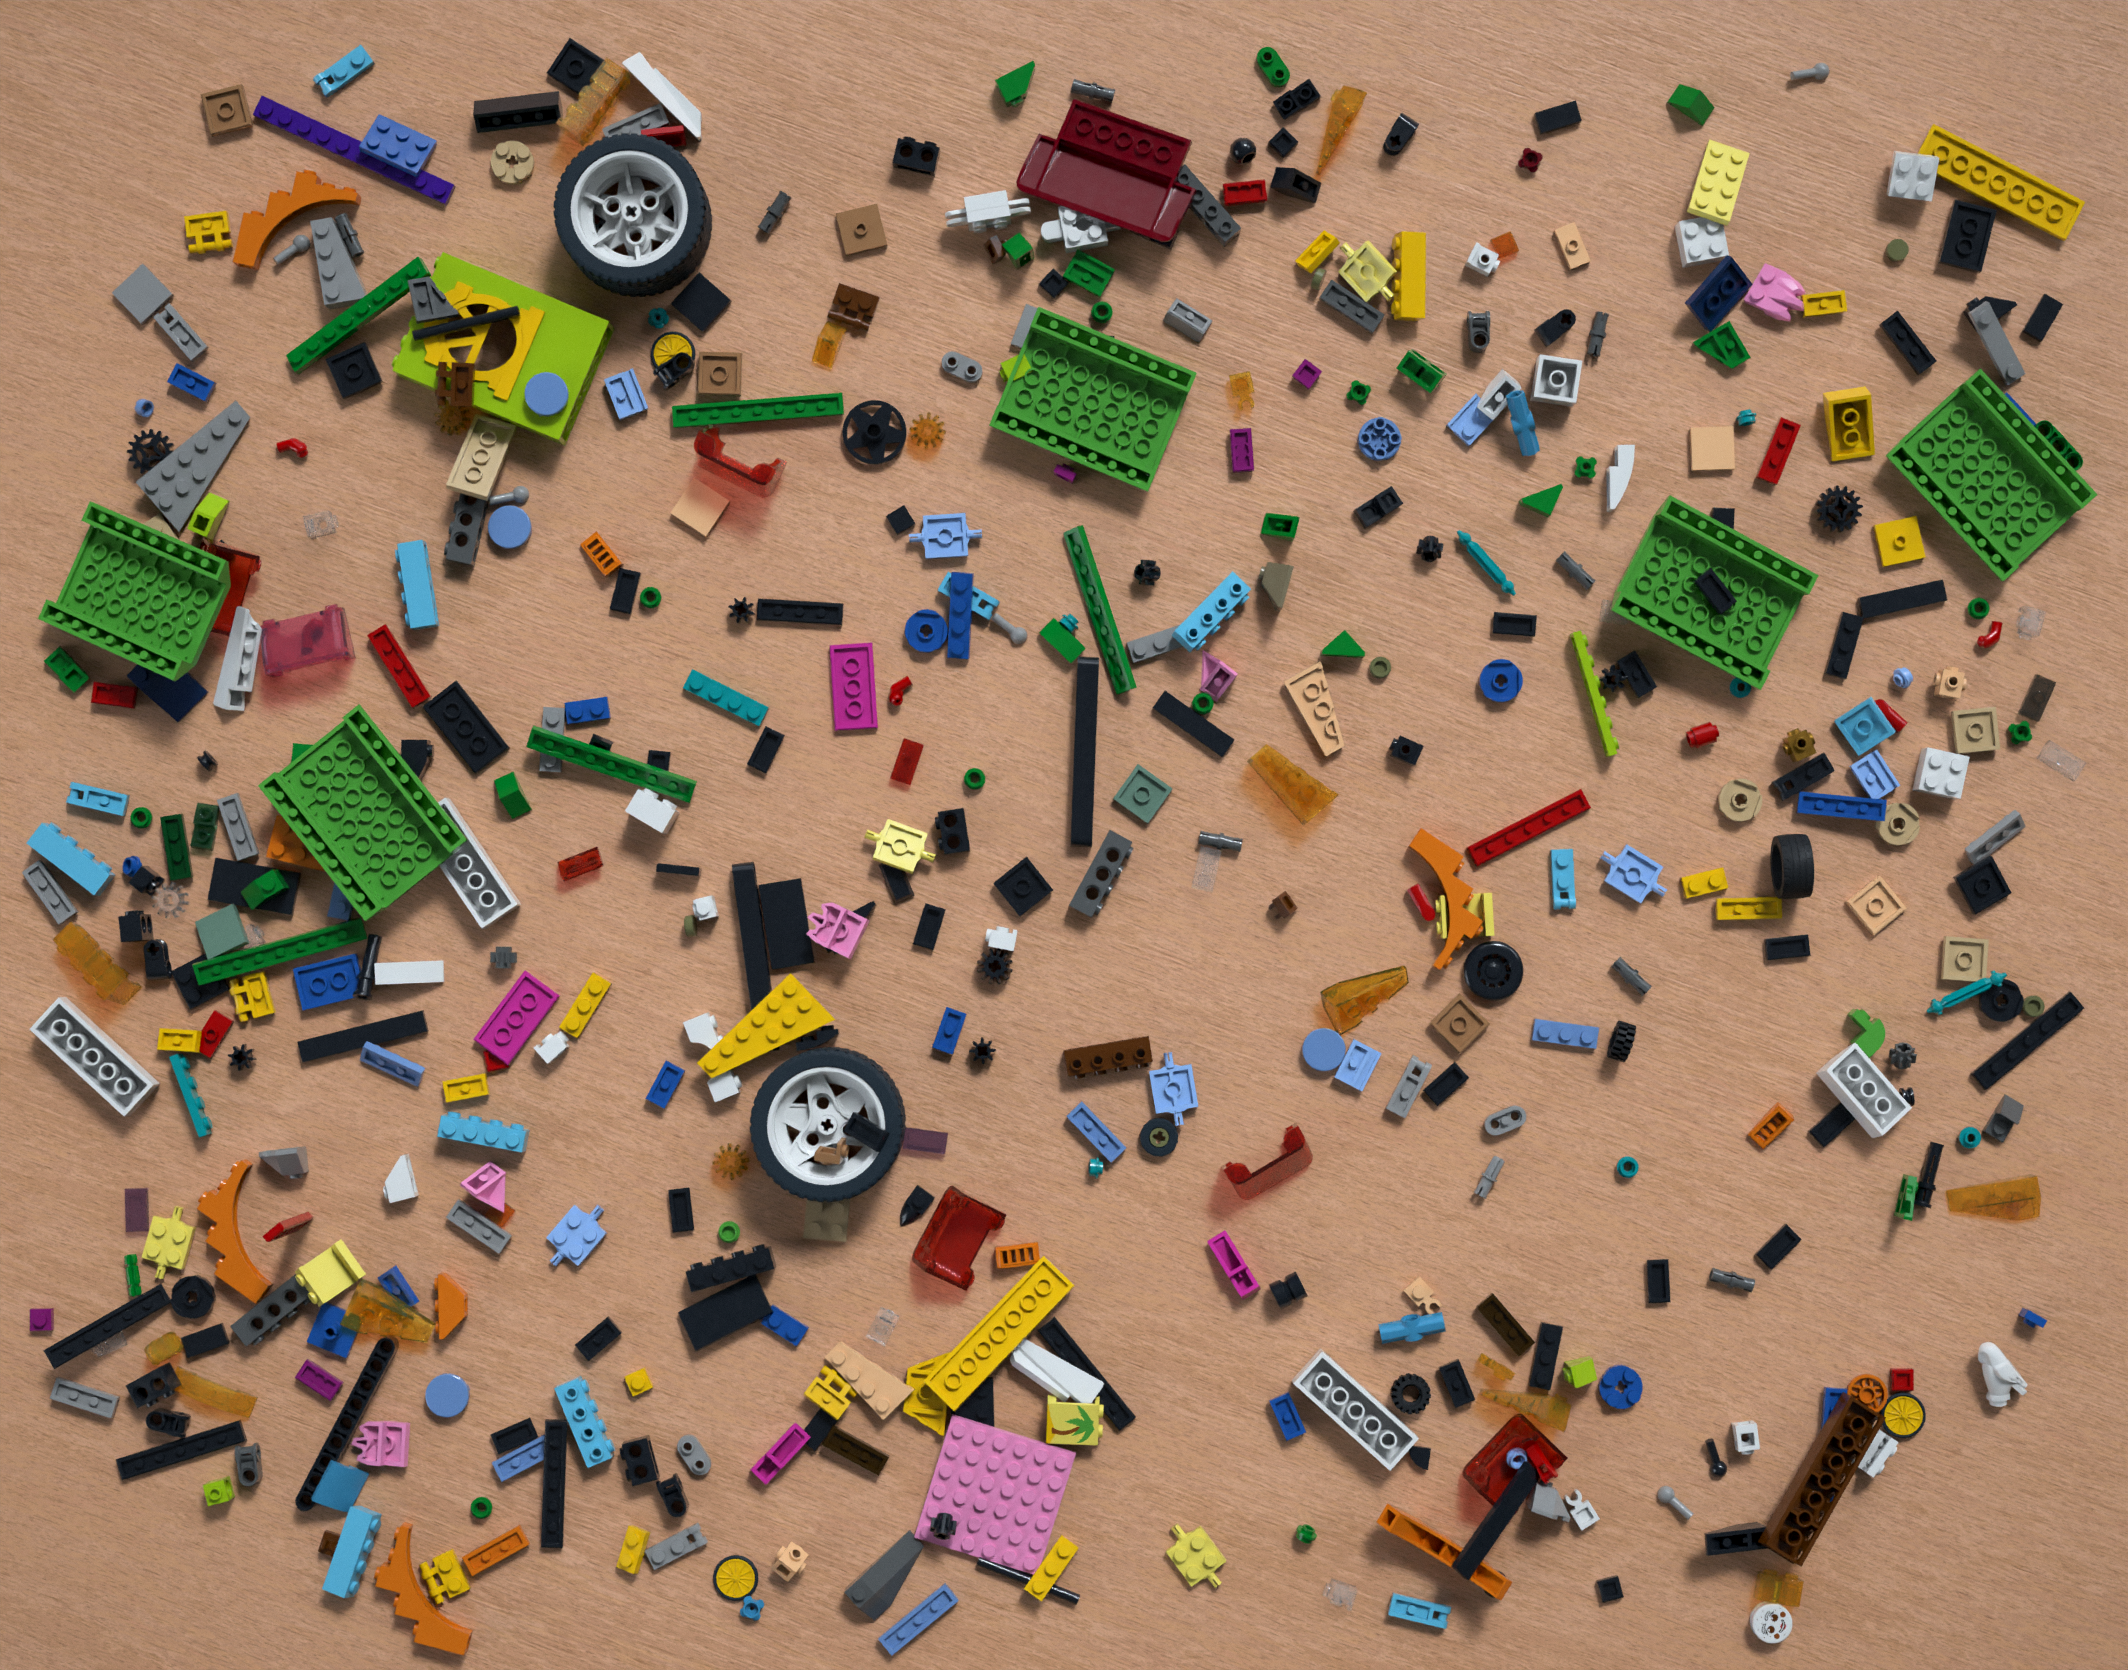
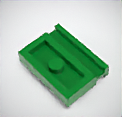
[1063,249,1115,298]

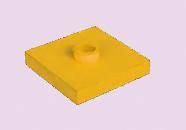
[1873,516,1926,567]

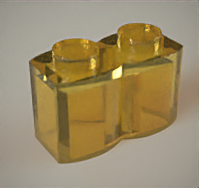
[1754,1568,1804,1607]

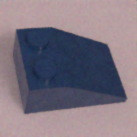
[127,664,208,722]

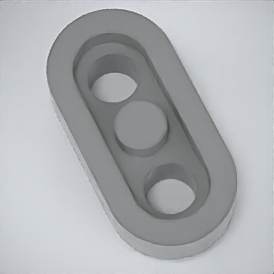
[942,351,983,383]
[1484,1105,1526,1135]
[677,1434,712,1475]

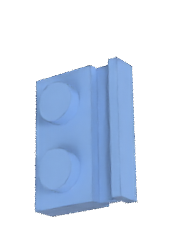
[604,368,649,420]
[1446,394,1493,446]
[1849,749,1900,799]
[1334,1039,1382,1091]

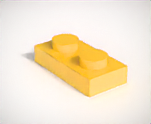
[1295,230,1340,273]
[1801,290,1847,318]
[1680,867,1728,898]
[157,1028,202,1053]
[442,1073,490,1102]
[616,1525,650,1574]

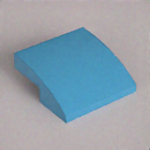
[311,1460,369,1512]

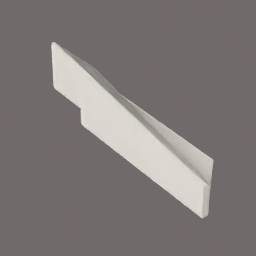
[622,52,702,142]
[213,606,262,711]
[1010,1339,1104,1403]

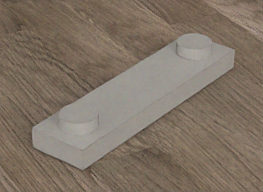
[1968,301,2025,385]

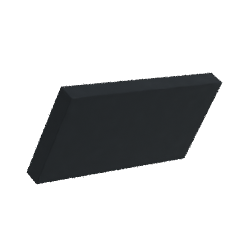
[423,680,510,774]
[207,858,301,915]
[759,878,815,970]
[678,1274,774,1352]

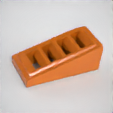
[580,531,624,578]
[1748,1102,1794,1149]
[995,1242,1040,1269]

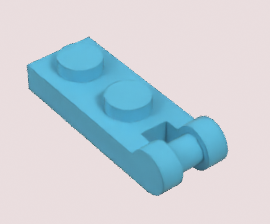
[313,45,375,97]
[938,572,1000,620]
[66,782,130,816]
[1550,849,1576,910]
[1388,1593,1452,1629]

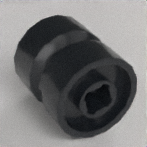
[1269,1271,1308,1310]

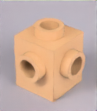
[1933,666,1966,700]
[771,1541,809,1582]

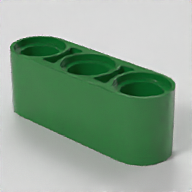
[2034,420,2083,471]

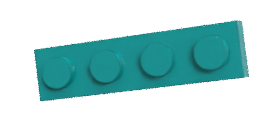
[683,669,769,727]
[169,1053,213,1137]

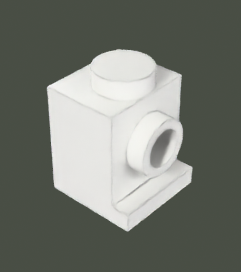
[1465,242,1500,277]
[692,895,719,921]
[985,926,1018,951]
[534,1031,569,1064]
[1731,1420,1760,1454]

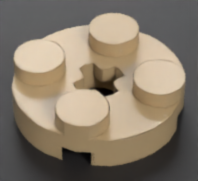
[491,141,535,185]
[1718,779,1762,822]
[1875,803,1920,846]

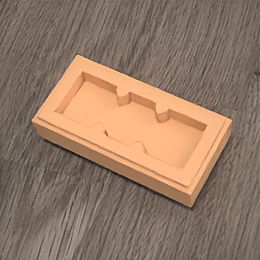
[1554,222,1591,270]

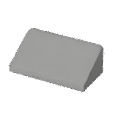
[1163,298,1212,342]

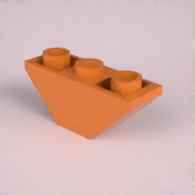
[434,1272,468,1339]

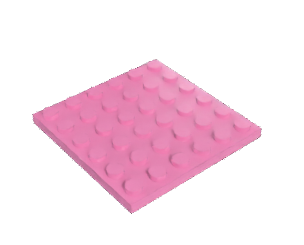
[914,1414,1076,1574]

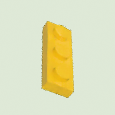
[1716,897,1782,920]
[559,972,612,1038]
[1024,1535,1079,1602]

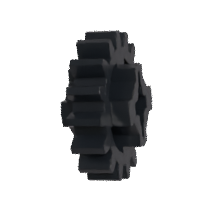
[127,429,174,474]
[1814,485,1863,533]

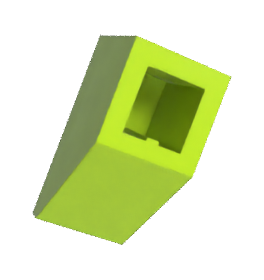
[187,492,230,540]
[1562,1356,1597,1388]

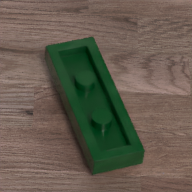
[160,814,193,881]

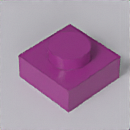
[1292,359,1322,390]
[1053,463,1076,484]
[30,1308,54,1331]

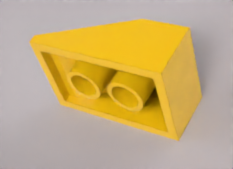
[1823,386,1875,461]

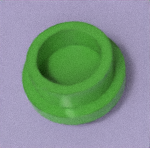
[718,1221,740,1243]

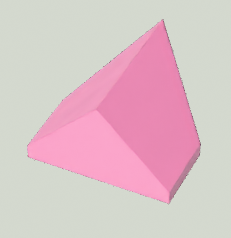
[1200,650,1238,702]
[460,1161,506,1212]

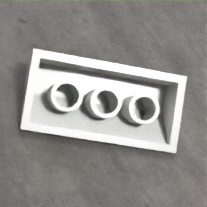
[1816,1043,1912,1138]

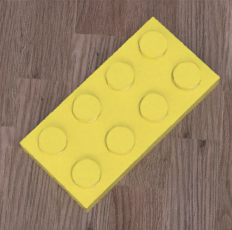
[1687,139,1750,226]

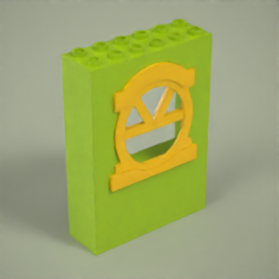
[392,252,615,446]

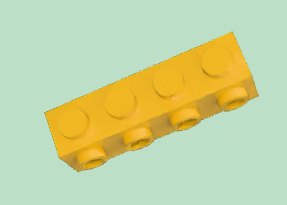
[1391,231,1426,321]

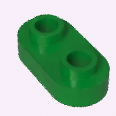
[1256,47,1290,88]

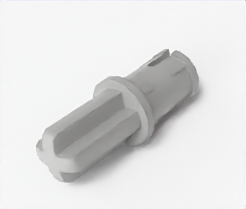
[1474,1156,1505,1199]

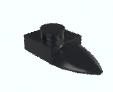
[900,1185,935,1226]

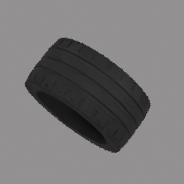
[1770,834,1814,899]

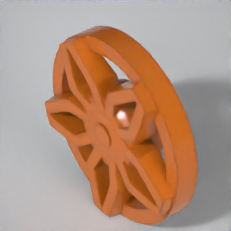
[1847,1374,1888,1412]

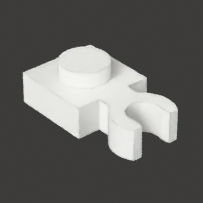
[1564,1489,1600,1530]

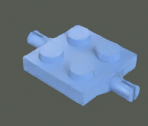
[909,513,982,559]
[1600,844,1667,903]
[1149,1052,1198,1126]
[546,1205,607,1266]

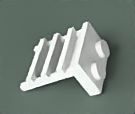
[1852,1425,1898,1478]

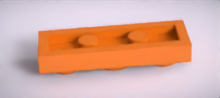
[462,1525,530,1576]

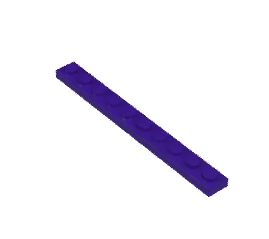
[253,96,456,206]

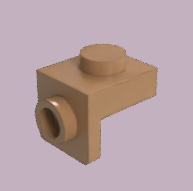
[814,1137,849,1165]

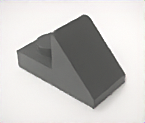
[1982,1094,2024,1142]

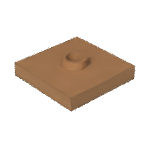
[201,84,254,137]
[836,204,888,256]
[698,352,742,396]
[1429,993,1490,1054]

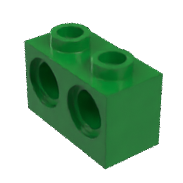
[1396,349,1447,393]

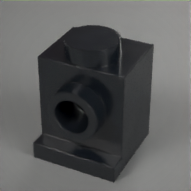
[1389,735,1424,766]
[128,866,165,896]

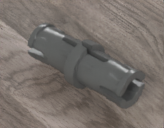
[1071,79,1115,103]
[758,191,792,234]
[334,213,365,258]
[1587,311,1609,357]
[1556,551,1596,590]
[1198,831,1243,852]
[1611,957,1652,996]
[1709,1268,1755,1292]

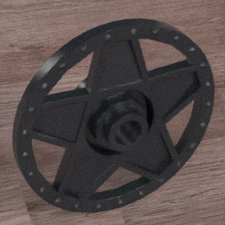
[842,400,907,464]

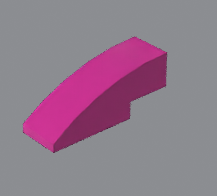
[1207,1231,1261,1300]
[750,1422,811,1485]

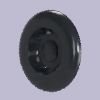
[1464,941,1524,1001]

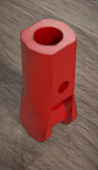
[1875,699,1908,733]
[1407,883,1435,921]
[1525,1443,1558,1484]

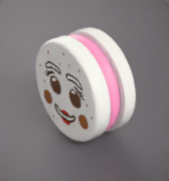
[1750,1601,1792,1644]

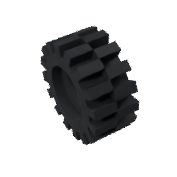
[1607,1020,1636,1062]
[1391,1373,1431,1414]

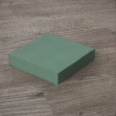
[1113,764,1173,824]
[195,904,249,959]

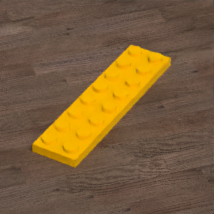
[1917,124,2085,241]
[924,1256,1075,1412]

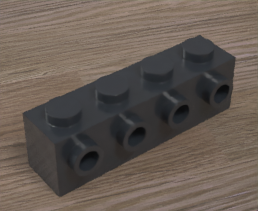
[473,91,563,133]
[686,1244,776,1292]

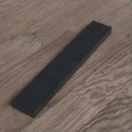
[1970,991,2084,1090]
[297,1010,429,1062]
[43,1284,171,1369]
[1038,1316,1136,1431]
[541,1419,568,1548]
[116,1420,247,1480]
[1451,1461,1540,1580]

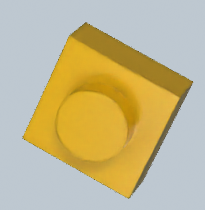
[624,1367,653,1396]

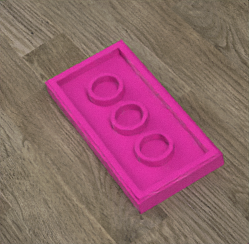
[830,643,878,731]
[473,970,560,1065]

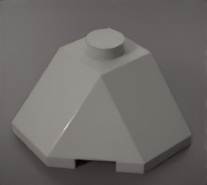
[259,1146,309,1179]
[1526,1480,1570,1522]

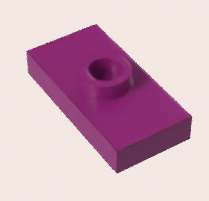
[1230,428,1254,473]
[295,1359,344,1401]

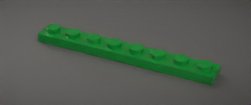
[286,257,431,374]
[672,393,844,428]
[1063,525,1137,695]
[526,725,697,803]
[192,917,368,985]

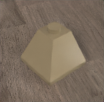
[1259,562,1294,612]

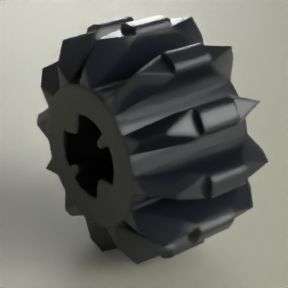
[977,948,1013,984]

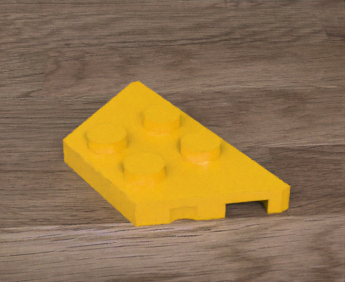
[903,1352,951,1436]

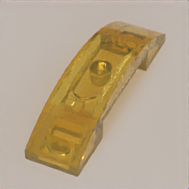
[175,1366,258,1418]

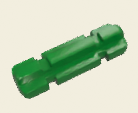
[124,1254,142,1297]

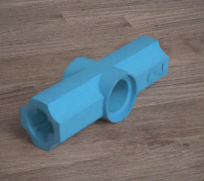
[1506,390,1540,456]
[1378,1312,1446,1344]

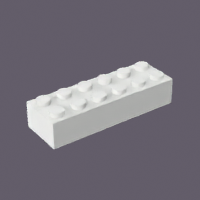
[438,798,521,929]
[30,997,160,1117]
[1292,1348,1419,1471]

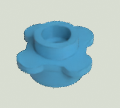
[740,1596,764,1620]

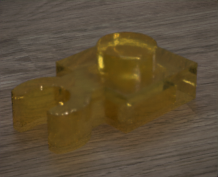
[1229,371,1254,411]
[1478,1353,1515,1381]

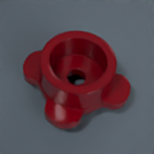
[1518,148,1543,173]

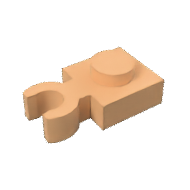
[1403,1276,1442,1314]

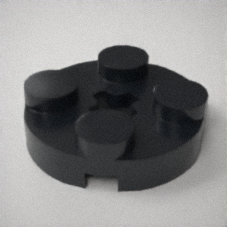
[1979,979,2024,1022]
[171,1275,216,1319]

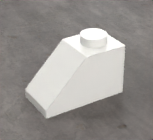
[1477,369,1521,420]
[383,1154,419,1203]

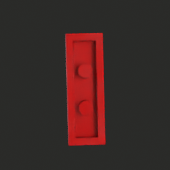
[1756,417,1801,485]

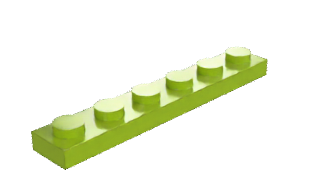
[1570,630,1619,757]

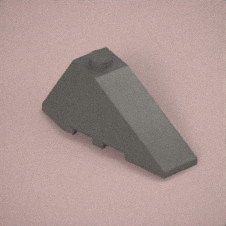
[844,1530,924,1620]

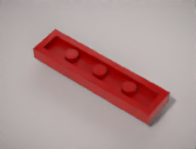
[367,624,432,708]

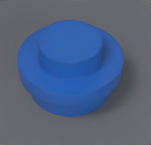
[123,856,142,877]

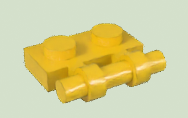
[184,211,233,254]
[229,971,276,1022]
[803,1365,858,1420]
[419,1549,471,1604]

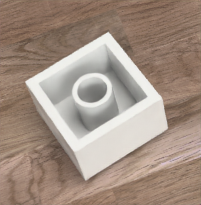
[1886,151,1939,201]
[1675,217,1729,268]
[1530,354,1582,407]
[1912,747,1970,800]
[625,788,680,834]

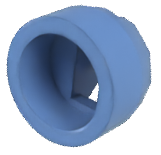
[134,399,154,417]

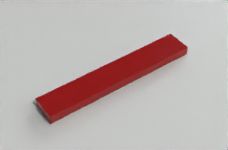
[1466,789,1591,866]
[262,1212,313,1242]

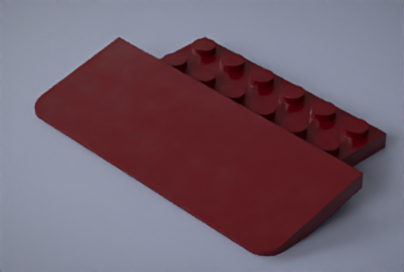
[1016,99,1197,242]

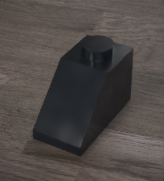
[1270,167,1321,203]
[1963,296,2017,333]

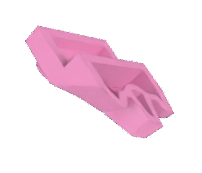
[1744,263,1806,322]
[806,902,870,959]
[351,1421,410,1467]

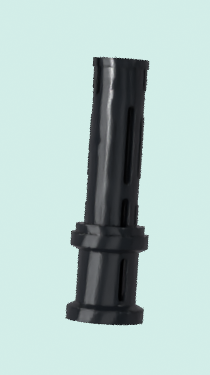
[353,934,382,1000]
[1914,1142,1944,1209]

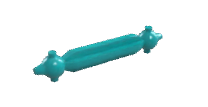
[1457,530,1516,596]
[1926,970,2007,1016]

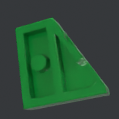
[1693,321,1751,369]
[1893,1174,1918,1221]

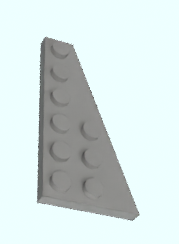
[136,400,250,531]

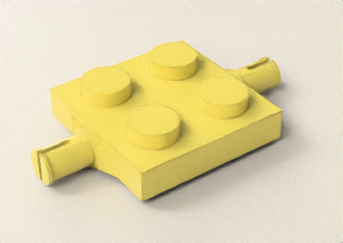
[1338,241,1397,302]
[864,819,936,874]
[141,1206,196,1279]
[1166,1523,1226,1588]

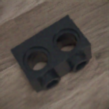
[892,137,940,177]
[935,808,971,855]
[118,910,154,942]
[126,1362,182,1408]
[620,1435,660,1486]

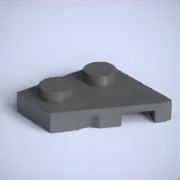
[408,277,458,324]

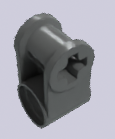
[1467,311,1490,353]
[235,1443,263,1486]

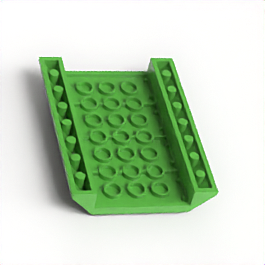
[989,307,1197,492]
[1885,368,2098,582]
[1611,495,1819,690]
[38,501,231,681]
[258,704,467,921]

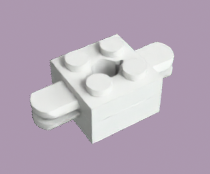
[945,190,1031,233]
[1041,206,1122,253]

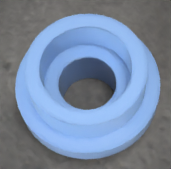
[1893,667,1913,688]
[1506,1448,1527,1469]

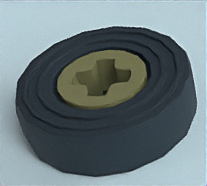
[1140,1118,1178,1157]

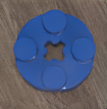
[905,609,948,653]
[1479,659,1523,702]
[1598,1365,1643,1409]

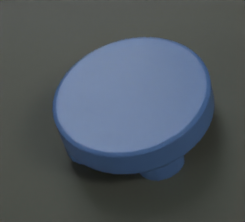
[525,372,569,416]
[1358,417,1402,461]
[488,506,532,549]
[1302,1028,1346,1071]
[425,1373,470,1417]

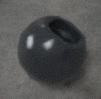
[1230,138,1256,165]

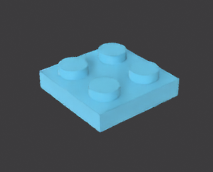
[1834,697,1896,756]

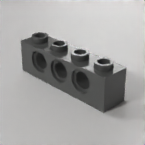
[1176,164,1241,247]
[444,493,491,566]
[1069,830,1134,918]
[230,1274,311,1346]

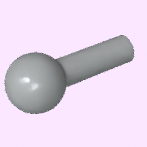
[1790,63,1830,80]
[273,235,310,265]
[489,486,529,505]
[991,613,1027,644]
[1657,1486,1694,1520]

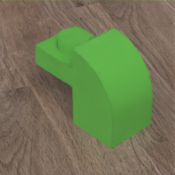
[1847,1009,1885,1058]

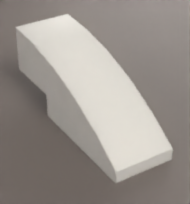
[1606,445,1635,512]
[374,960,444,985]

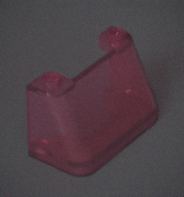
[260,604,356,678]

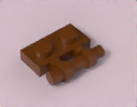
[827,283,880,331]
[435,362,475,407]

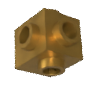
[1782,728,1817,763]

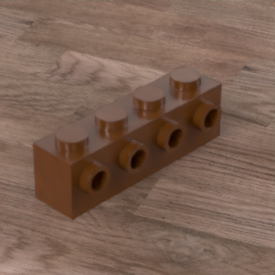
[1064,1036,1153,1079]

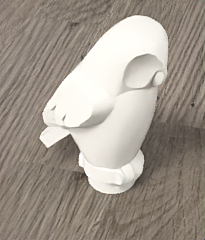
[1978,1342,2028,1407]

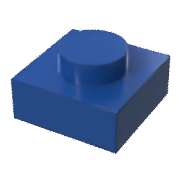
[2019,1307,2047,1328]

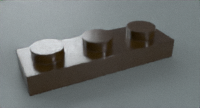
[1476,1293,1535,1356]
[822,1425,889,1476]

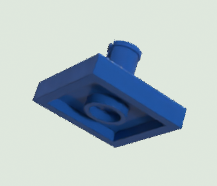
[307,1302,364,1358]

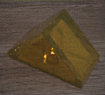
[812,321,847,369]

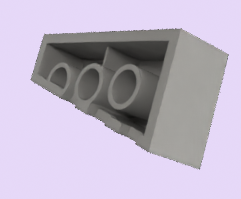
[310,217,367,309]

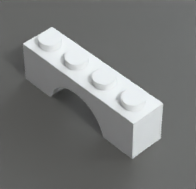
[683,1012,742,1102]

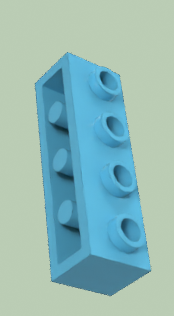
[395,540,440,630]
[1172,571,1251,653]
[27,822,116,896]
[437,1111,530,1152]
[554,1376,615,1468]
[322,1505,382,1598]

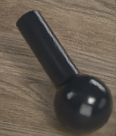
[1705,1438,1727,1478]

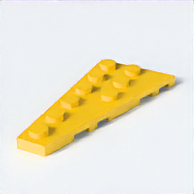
[697,973,836,1078]

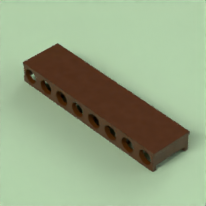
[1758,1392,1886,1567]

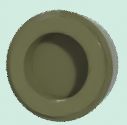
[1886,239,1909,261]
[1311,268,1327,291]
[1369,657,1391,679]
[684,915,697,937]
[2022,995,2045,1017]

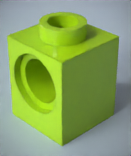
[999,354,1033,382]
[203,1476,235,1506]

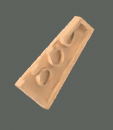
[1283,661,1344,757]
[825,1341,915,1420]

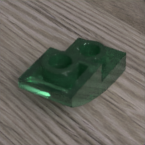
[190,803,219,851]

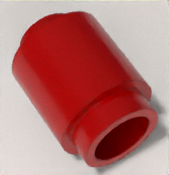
[1686,722,1719,748]

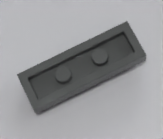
[1319,280,1384,334]

